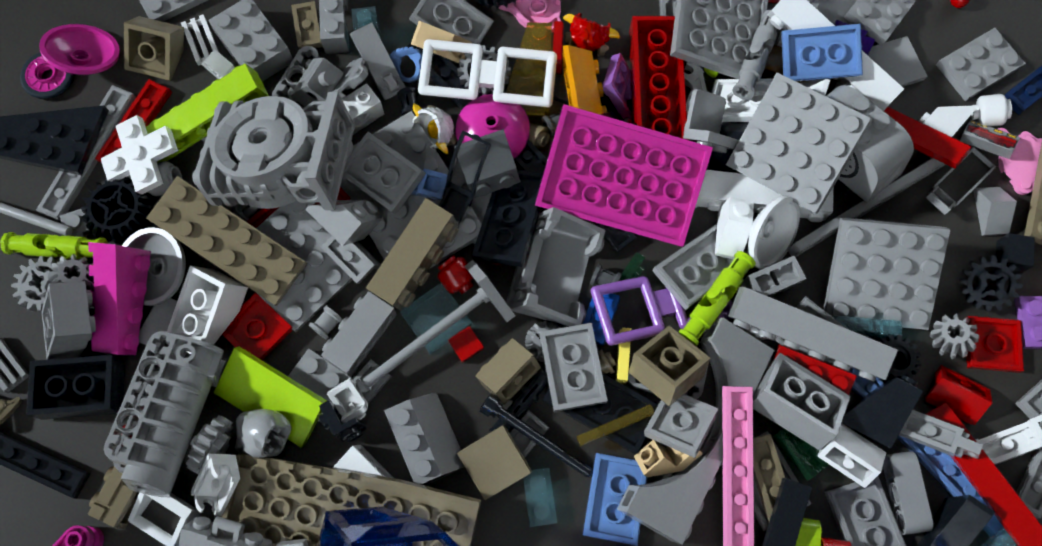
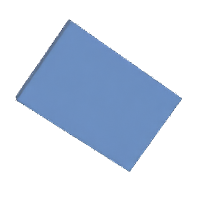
[781,24,863,82]
[582,453,647,546]

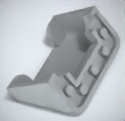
[506,207,605,326]

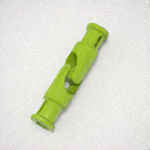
[0,232,108,259]
[678,251,756,346]

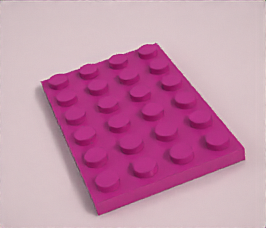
[535,104,713,247]

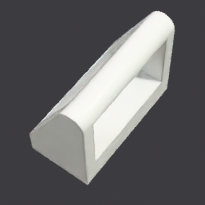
[128,493,200,546]

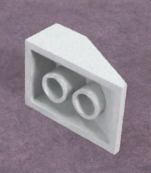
[165,266,248,354]

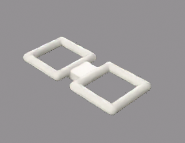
[418,39,557,107]

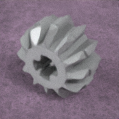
[48,254,94,291]
[930,313,979,359]

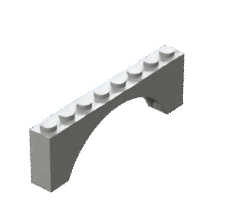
[617,317,774,545]

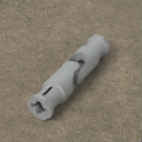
[732,10,777,100]

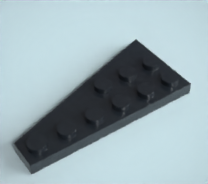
[0,105,109,176]

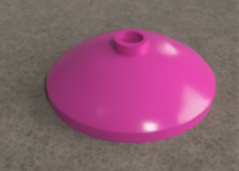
[39,24,120,75]
[456,94,530,159]

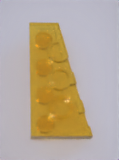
[506,22,552,115]

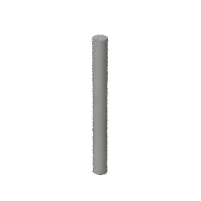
[0,202,73,236]

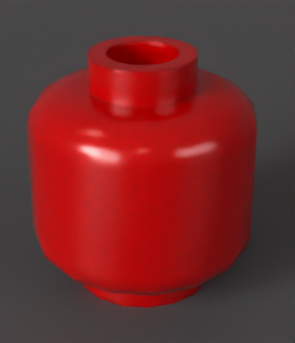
[437,255,474,295]

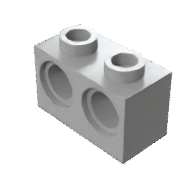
[741,255,806,297]

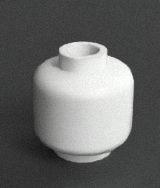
[971,94,1012,127]

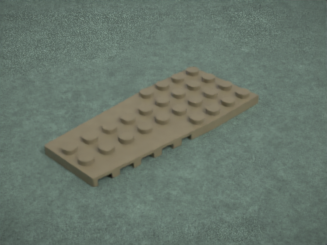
[222,453,481,546]

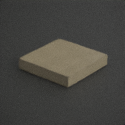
[457,424,532,500]

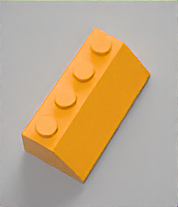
[562,45,607,115]

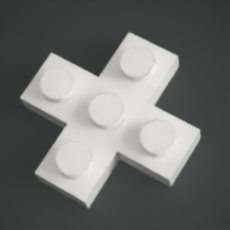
[101,115,178,195]

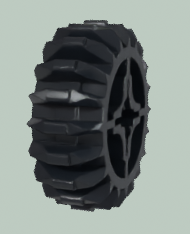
[81,177,153,244]

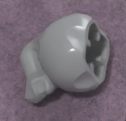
[235,409,291,458]

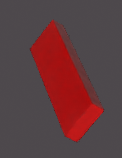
[95,79,172,164]
[884,107,971,169]

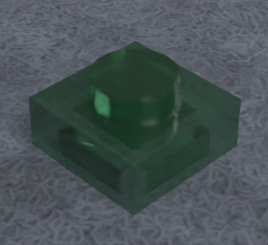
[620,252,645,280]

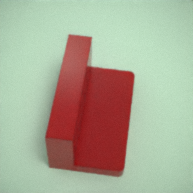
[925,365,993,425]

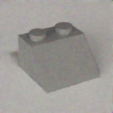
[305,200,383,246]

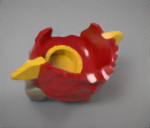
[563,13,620,56]

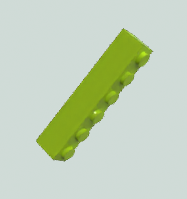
[146,63,269,163]

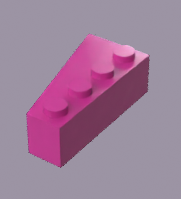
[88,242,151,355]

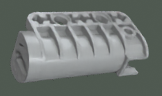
[104,331,226,497]

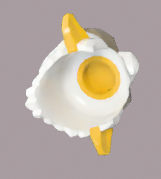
[412,103,458,154]

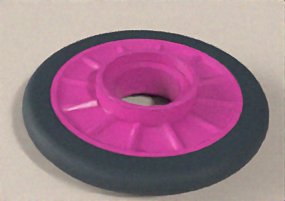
[20,52,74,99]

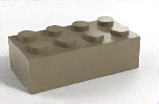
[366,198,459,311]

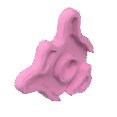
[499,0,561,32]
[998,128,1042,195]

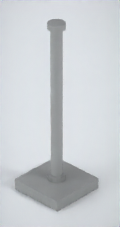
[356,260,515,394]

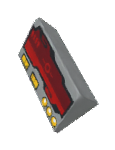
[960,120,1020,159]

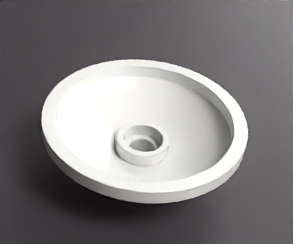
[748,196,800,270]

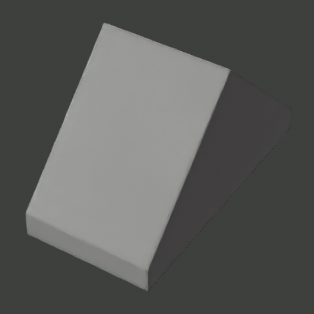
[973,187,1017,236]

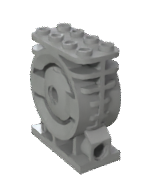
[192,92,355,210]

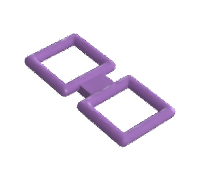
[591,276,733,345]

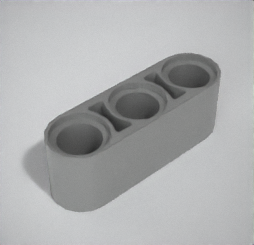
[883,451,933,535]

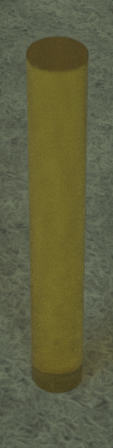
[576,404,654,447]

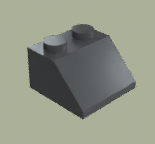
[454,129,520,198]

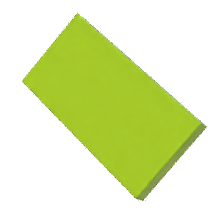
[214,346,327,448]

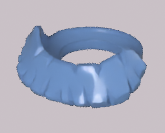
[389,47,423,83]

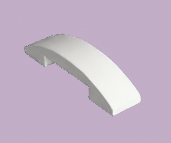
[975,415,1042,465]

